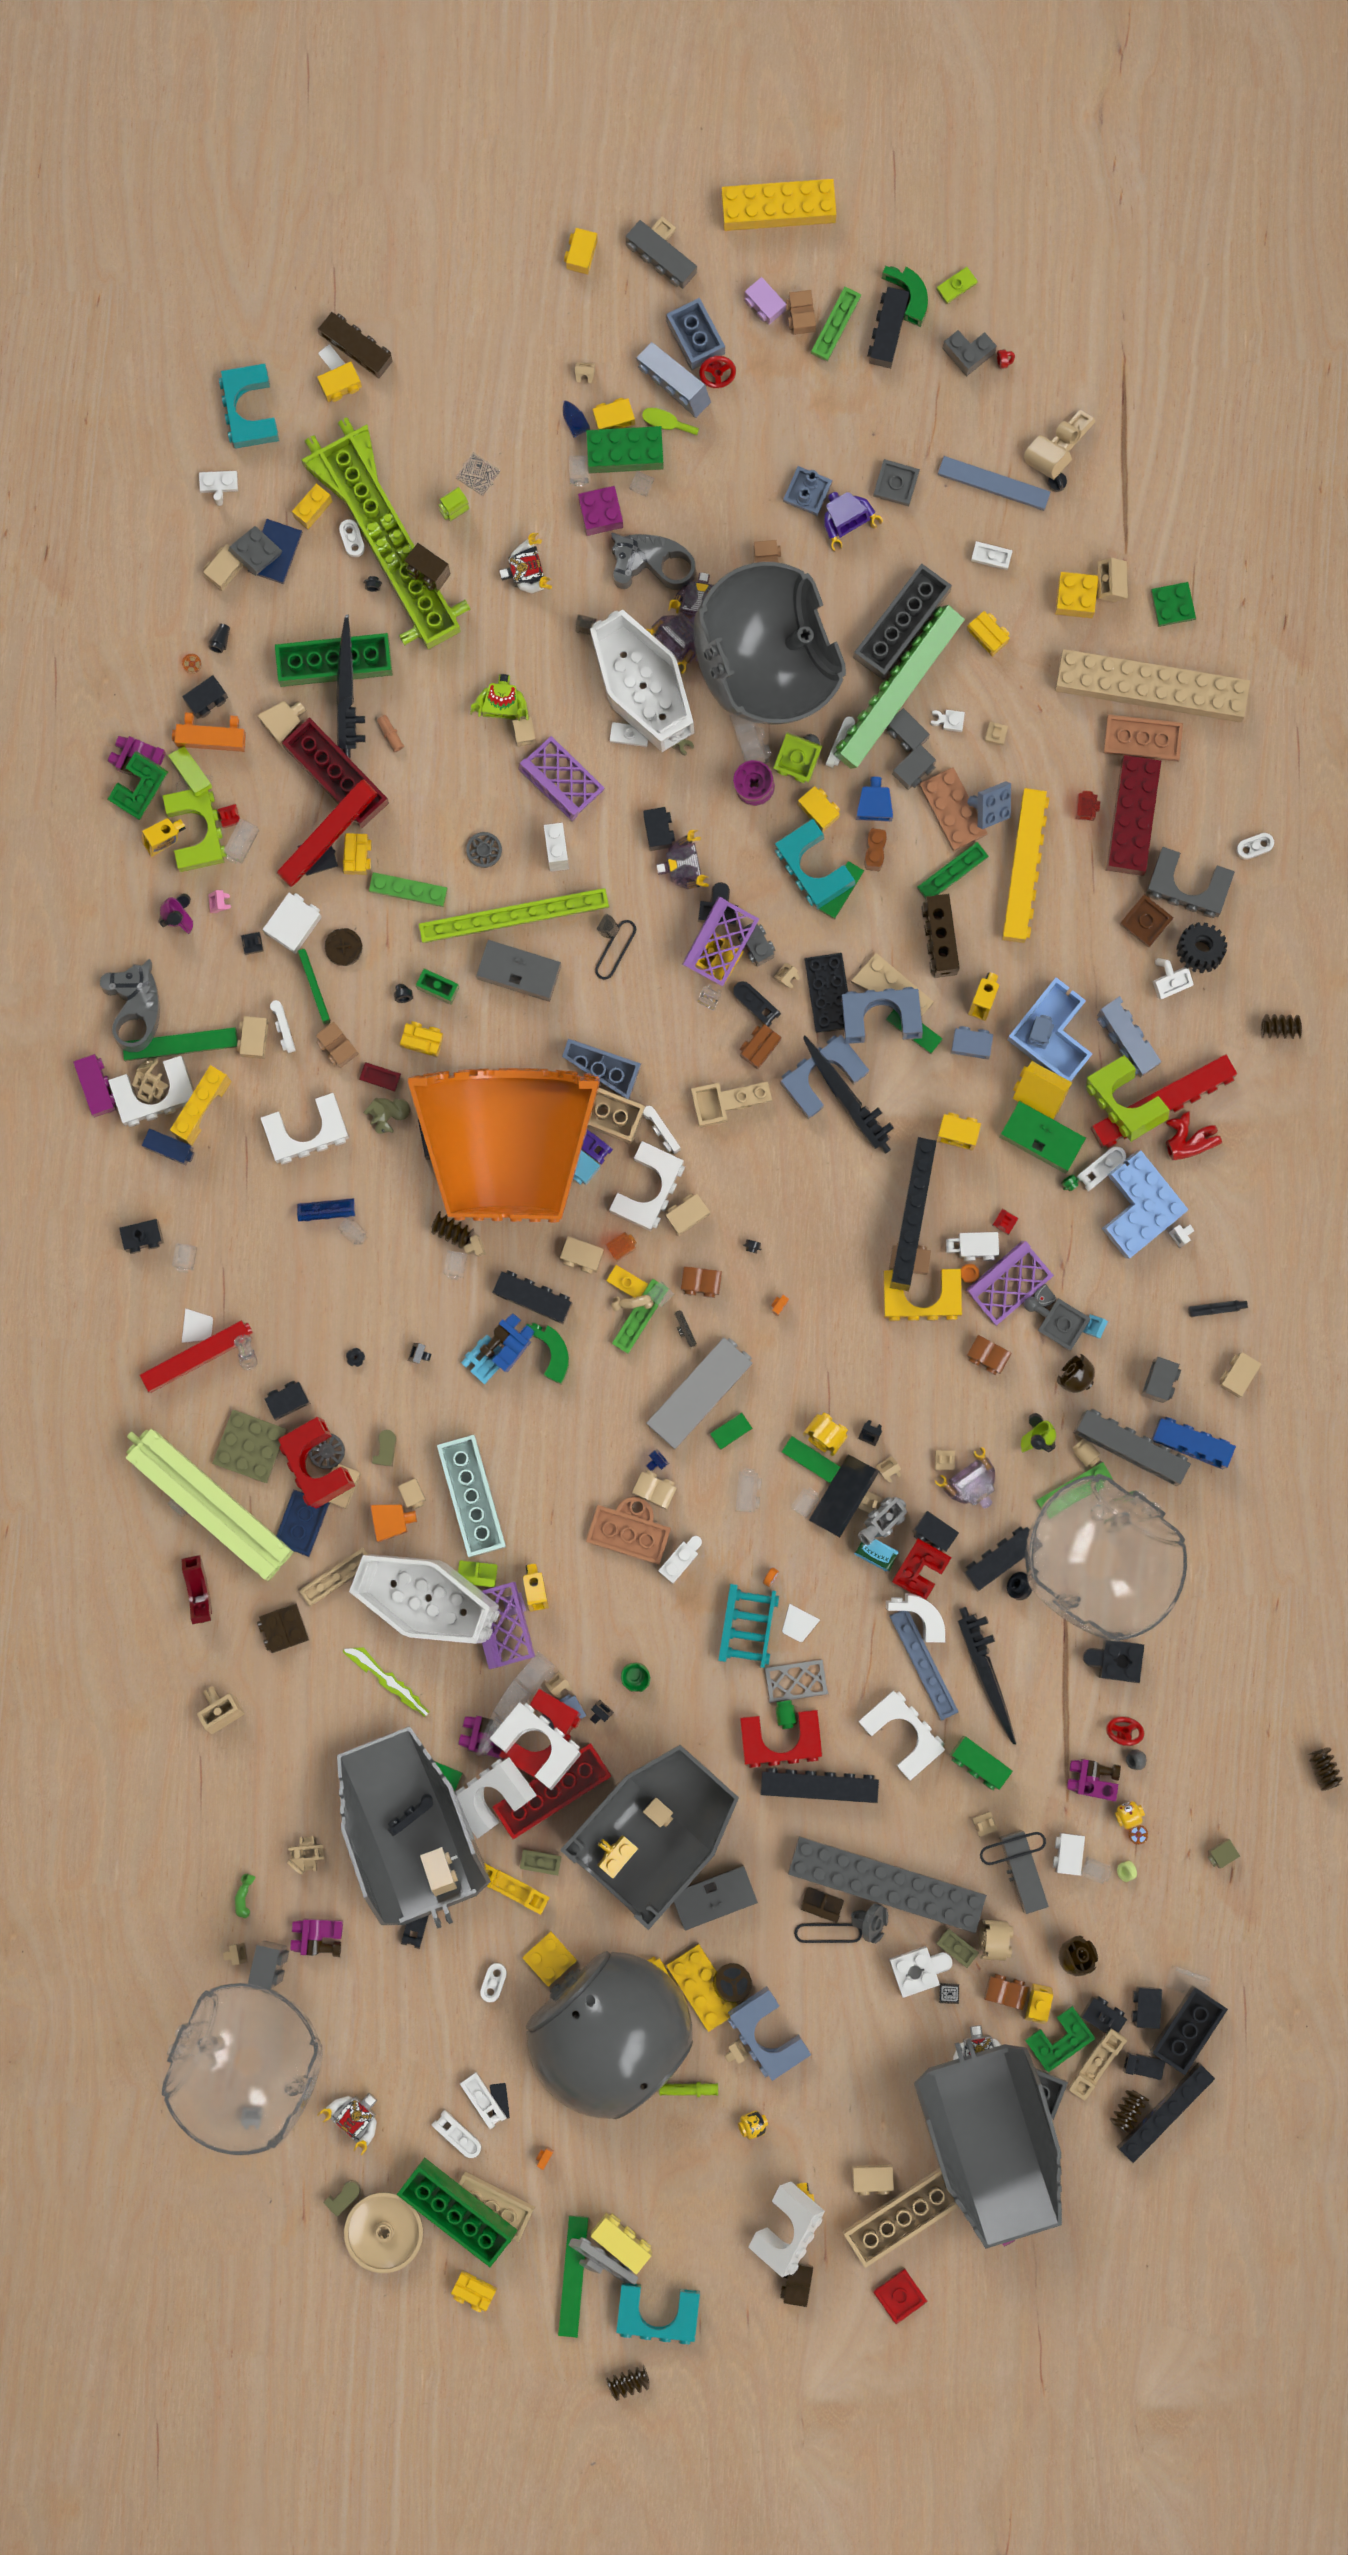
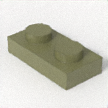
[520,1849,562,1876]
[936,1928,979,1968]

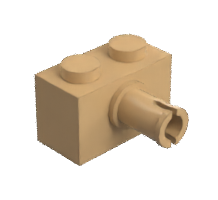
[197,1687,245,1734]

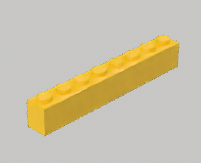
[1002,788,1049,943]

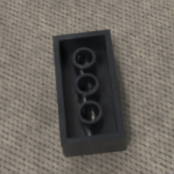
[1150,1985,1228,2075]

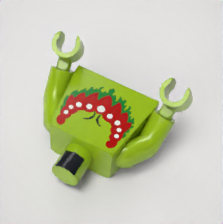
[470,674,529,721]

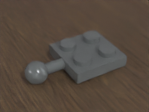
[1024,1297,1091,1351]

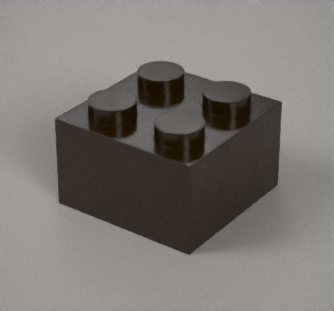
[404,543,451,593]

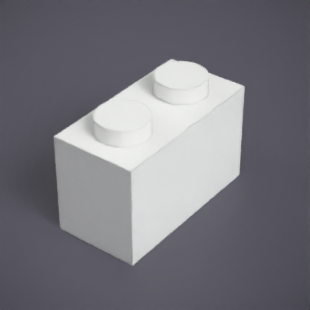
[1053,1833,1085,1876]

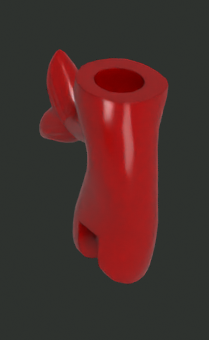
[1166,1111,1222,1160]

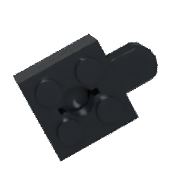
[1083,1639,1145,1683]

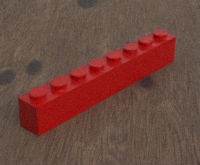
[1091,1054,1237,1148]

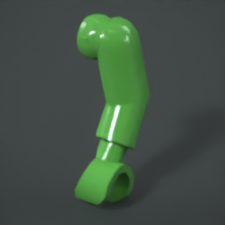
[235,1874,255,1918]

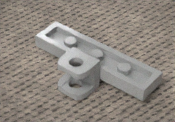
[569,2237,638,2285]

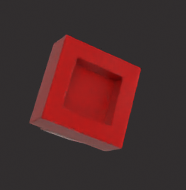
[218,804,241,829]
[992,1208,1019,1235]

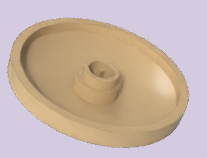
[344,2192,423,2273]

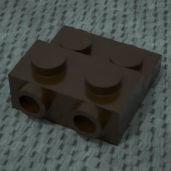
[257,1604,309,1653]

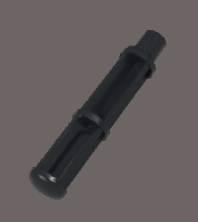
[1188,1300,1248,1317]

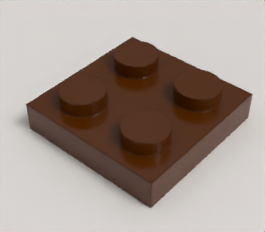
[1120,894,1174,948]

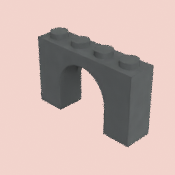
[1146,847,1235,918]

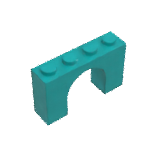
[219,363,279,449]
[775,819,856,910]
[616,2282,700,2345]

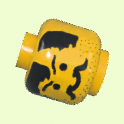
[738,2111,768,2140]

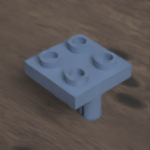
[783,466,832,516]
[967,781,1011,829]

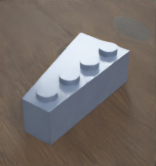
[562,1039,642,1100]

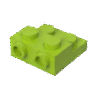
[773,732,822,783]

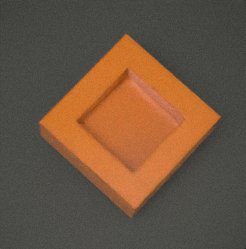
[771,1295,789,1316]
[535,2147,554,2170]

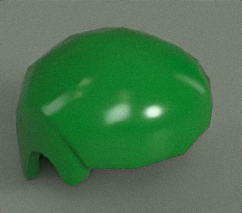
[621,1663,651,1692]

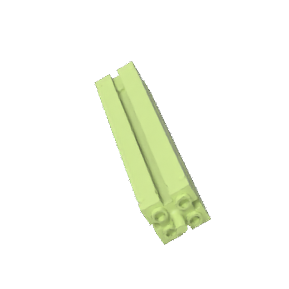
[126,1429,294,1581]

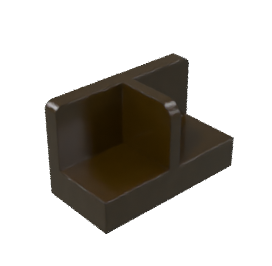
[800,1887,844,1923]

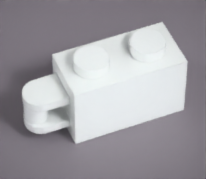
[946,1232,999,1261]
[658,1536,702,1584]

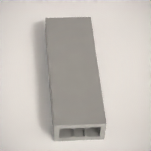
[646,1338,753,1450]

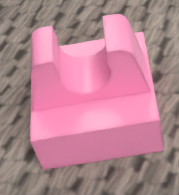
[208,890,231,913]

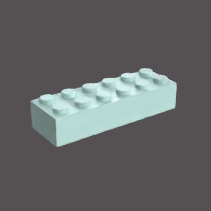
[437,1435,506,1558]

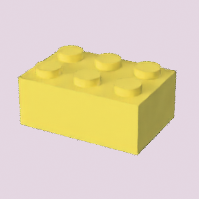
[591,2213,652,2275]

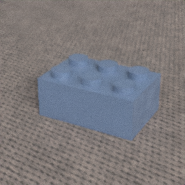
[666,298,725,370]

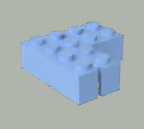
[1007,977,1092,1081]
[1102,1150,1188,1258]

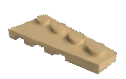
[851,953,934,1017]
[459,2172,535,2243]

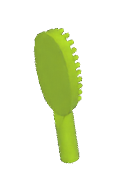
[642,408,699,435]

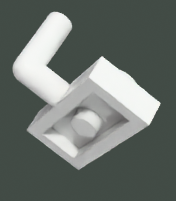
[199,471,238,506]
[1152,958,1194,999]

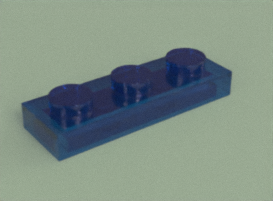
[297,1198,355,1222]

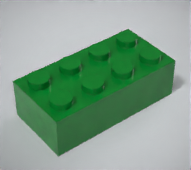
[586,426,664,474]

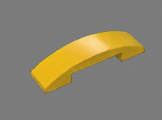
[484,1863,550,1915]

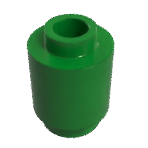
[775,1700,797,1729]

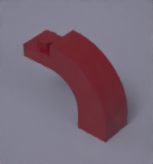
[181,1555,212,1625]

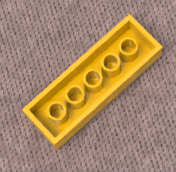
[721,179,836,231]

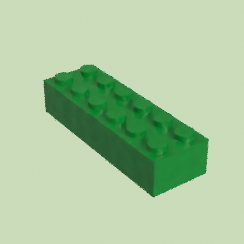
[275,633,393,687]
[397,2157,518,2267]

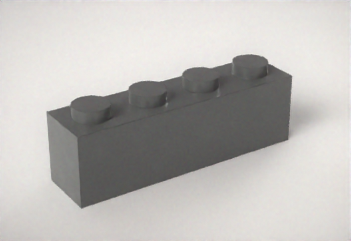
[626,220,697,289]

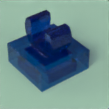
[646,1449,670,1471]

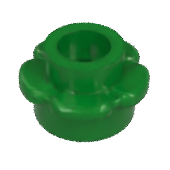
[1061,1174,1079,1191]

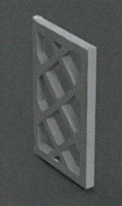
[765,1660,828,1703]

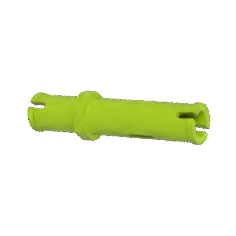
[659,2082,718,2097]

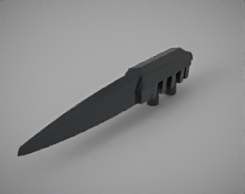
[336,614,366,758]
[803,1035,894,1154]
[957,1607,1016,1745]

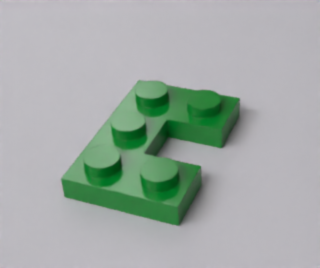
[107,751,168,820]
[1025,2006,1096,2073]

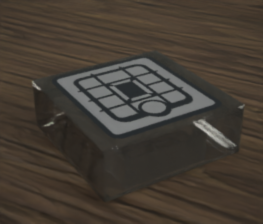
[939,1983,959,2004]

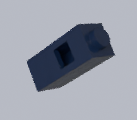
[142,1128,195,1166]

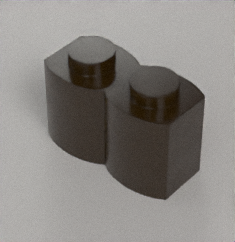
[780,2263,813,2307]

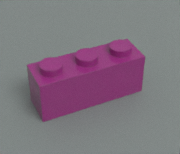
[73,1054,116,1118]

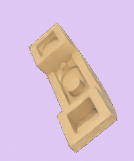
[1069,2028,1128,2101]

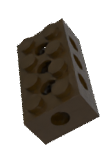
[921,894,960,978]

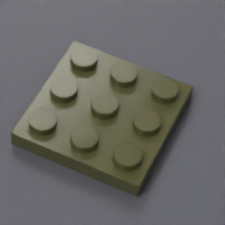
[212,1410,287,1483]

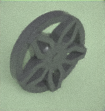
[466,832,502,868]

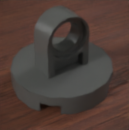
[851,1904,889,1944]

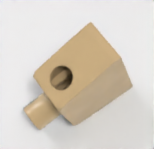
[258,701,306,747]

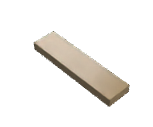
[299,1547,368,1607]

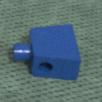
[856,777,893,822]

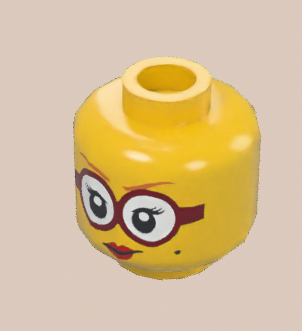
[1115,1801,1145,1829]

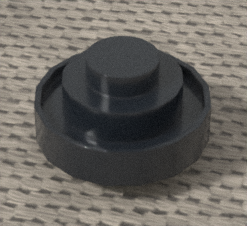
[1006,1572,1034,1601]

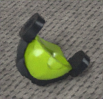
[1021,1413,1056,1453]

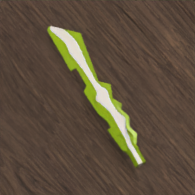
[343,1647,430,1717]

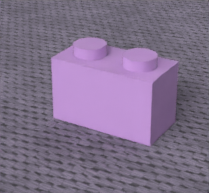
[744,277,786,325]

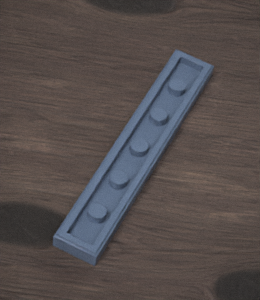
[938,456,1051,511]
[889,1611,959,1721]

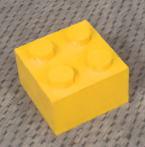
[1055,572,1098,618]
[936,1112,981,1151]

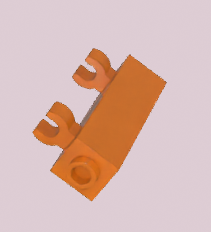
[172,712,246,752]

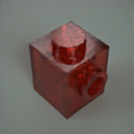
[1075,791,1101,821]

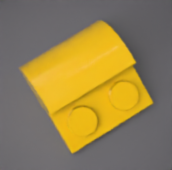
[695,932,744,984]

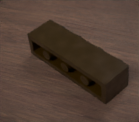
[318,312,393,378]

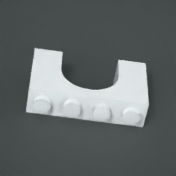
[108,1056,194,1127]
[261,1093,349,1165]
[609,1141,685,1231]
[858,1691,945,1780]
[490,1702,581,1790]
[455,1757,536,1839]
[748,2182,825,2277]

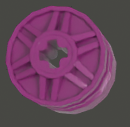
[733,760,775,806]

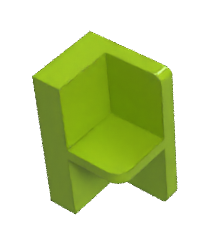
[458,1560,498,1588]

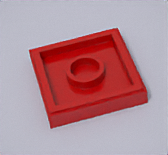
[873,2268,928,2324]

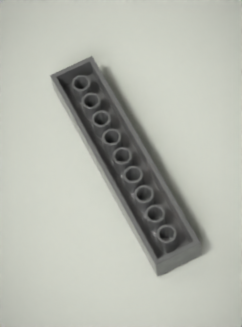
[788,1836,987,1933]

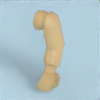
[611,1295,654,1311]

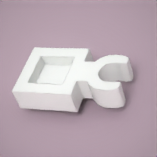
[930,710,965,732]

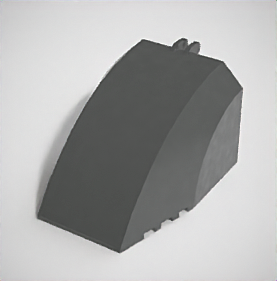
[337,1726,491,1929]
[914,2039,1062,2249]

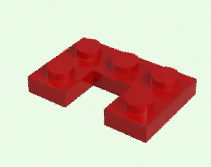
[892,1538,952,1600]

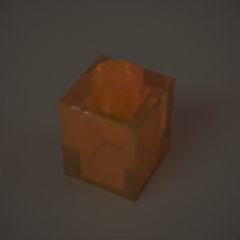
[606,1232,637,1262]

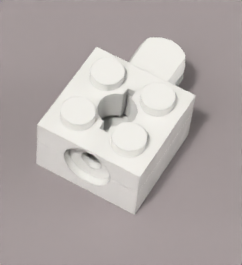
[889,1946,952,1998]

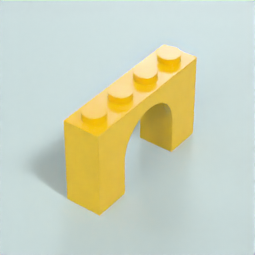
[170,1065,232,1146]
[883,1269,962,1321]

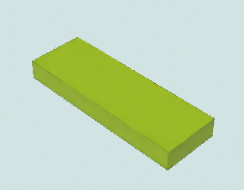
[168,746,212,797]

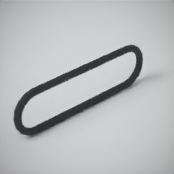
[595,920,636,980]
[980,1832,1046,1865]
[794,1923,862,1943]

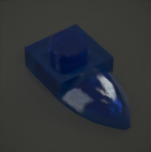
[563,400,590,438]

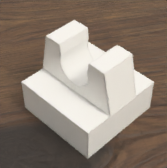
[1169,1225,1194,1248]

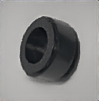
[1048,472,1067,492]
[394,983,413,1003]

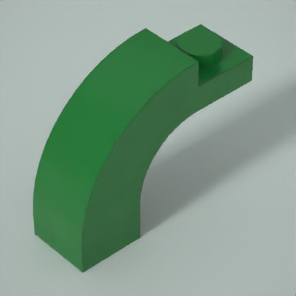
[882,266,928,327]
[526,1323,569,1385]

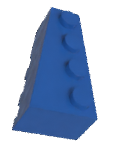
[1152,1417,1236,1470]

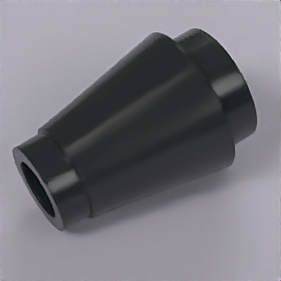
[209,624,230,653]

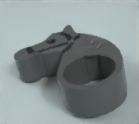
[611,533,696,590]
[100,959,160,1052]

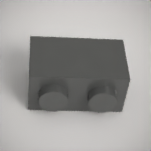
[886,708,930,752]
[892,744,936,790]

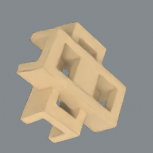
[132,1058,168,1103]
[287,1836,324,1875]

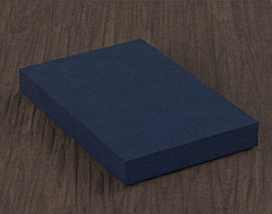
[248,519,303,584]
[276,1489,330,1557]

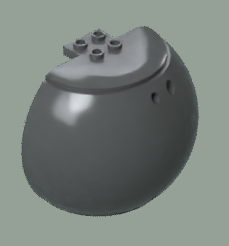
[693,562,846,725]
[526,1951,693,2119]

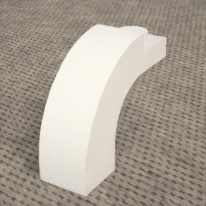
[885,1593,945,1643]

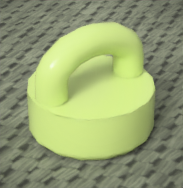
[1117,1861,1137,1882]

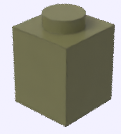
[1208,1839,1240,1869]

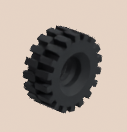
[1176,922,1227,973]

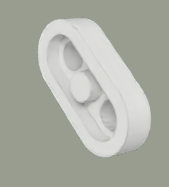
[339,520,365,557]
[1236,833,1274,860]
[480,1963,507,2002]

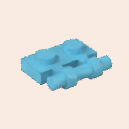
[461,1335,502,1385]

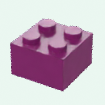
[578,486,623,536]

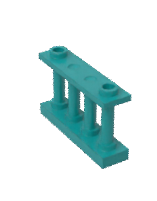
[718,1584,779,1668]

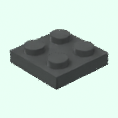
[873,459,920,507]
[228,526,282,576]

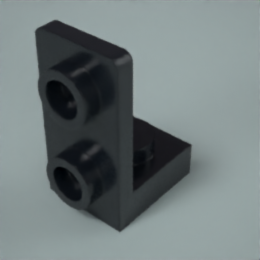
[1123,2052,1165,2080]

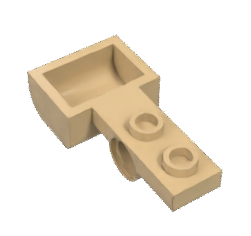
[1024,410,1095,480]
[691,1082,772,1127]

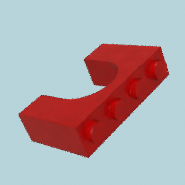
[278,1417,356,1509]
[499,1689,581,1782]
[740,1710,822,1768]

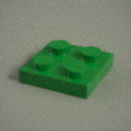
[1151,582,1196,627]

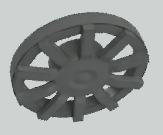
[309,1433,345,1469]

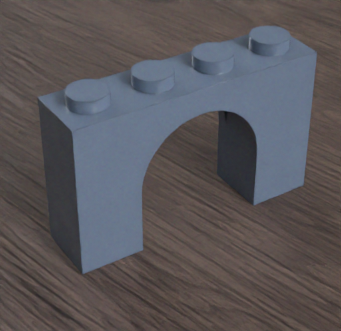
[842,987,923,1044]
[780,1035,869,1119]
[728,1986,811,2081]

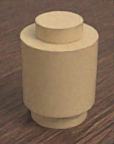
[1072,1439,1101,1467]

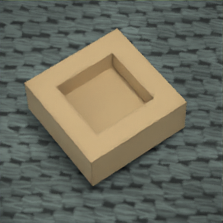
[651,216,676,241]

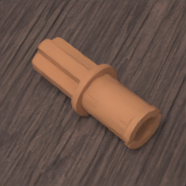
[377,715,405,752]

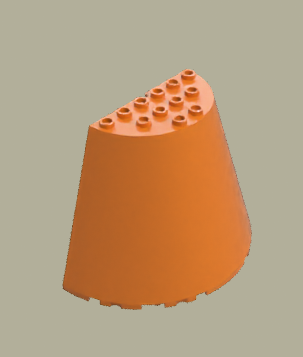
[408,1068,600,1223]

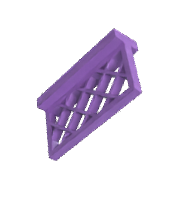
[518,736,605,821]
[682,897,759,986]
[965,1241,1054,1326]
[482,1582,535,1669]

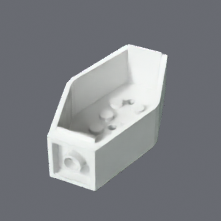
[590,609,694,752]
[349,1554,500,1644]

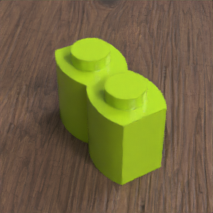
[438,487,469,522]

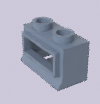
[1027,1015,1054,1049]

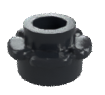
[364,576,382,592]
[743,1239,762,1254]
[346,1348,365,1367]

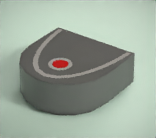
[1034,1284,1057,1307]

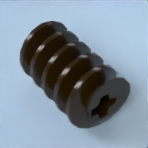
[1261,1014,1302,1039]
[431,1211,474,1249]
[1308,1747,1343,1791]
[1110,2090,1149,2134]
[606,2364,650,2401]

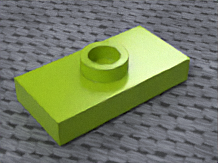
[936,267,978,304]

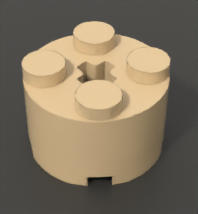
[979,1920,1013,1961]

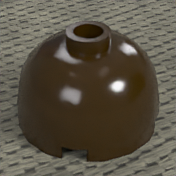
[1057,1354,1095,1393]
[1058,1936,1098,1976]

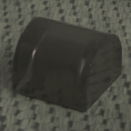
[575,614,597,635]
[597,914,619,938]

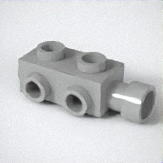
[858,1497,907,1545]

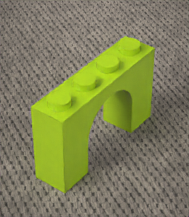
[163,789,227,872]
[1086,1055,1169,1142]

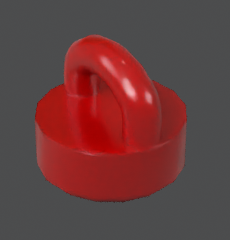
[997,349,1015,369]

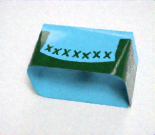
[854,1539,898,1573]

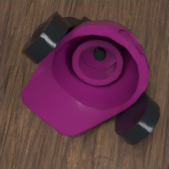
[158,893,193,934]

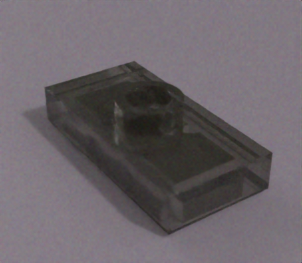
[674,1310,697,1349]

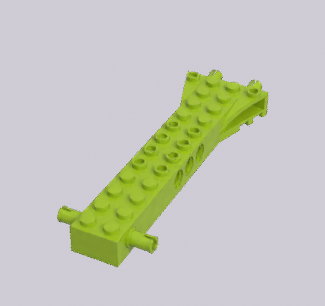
[301,418,471,650]

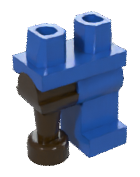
[479,1313,535,1372]

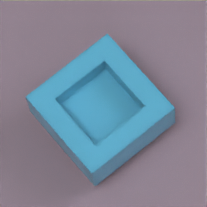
[1083,1314,1108,1339]

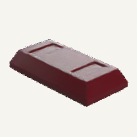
[359,1062,401,1092]

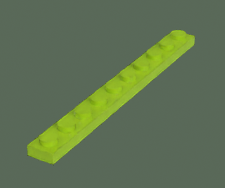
[419,888,609,943]

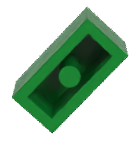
[416,969,459,1005]

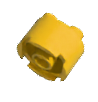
[803,1412,848,1456]

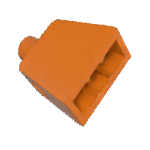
[370,1505,417,1542]

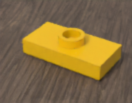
[606,1265,649,1298]

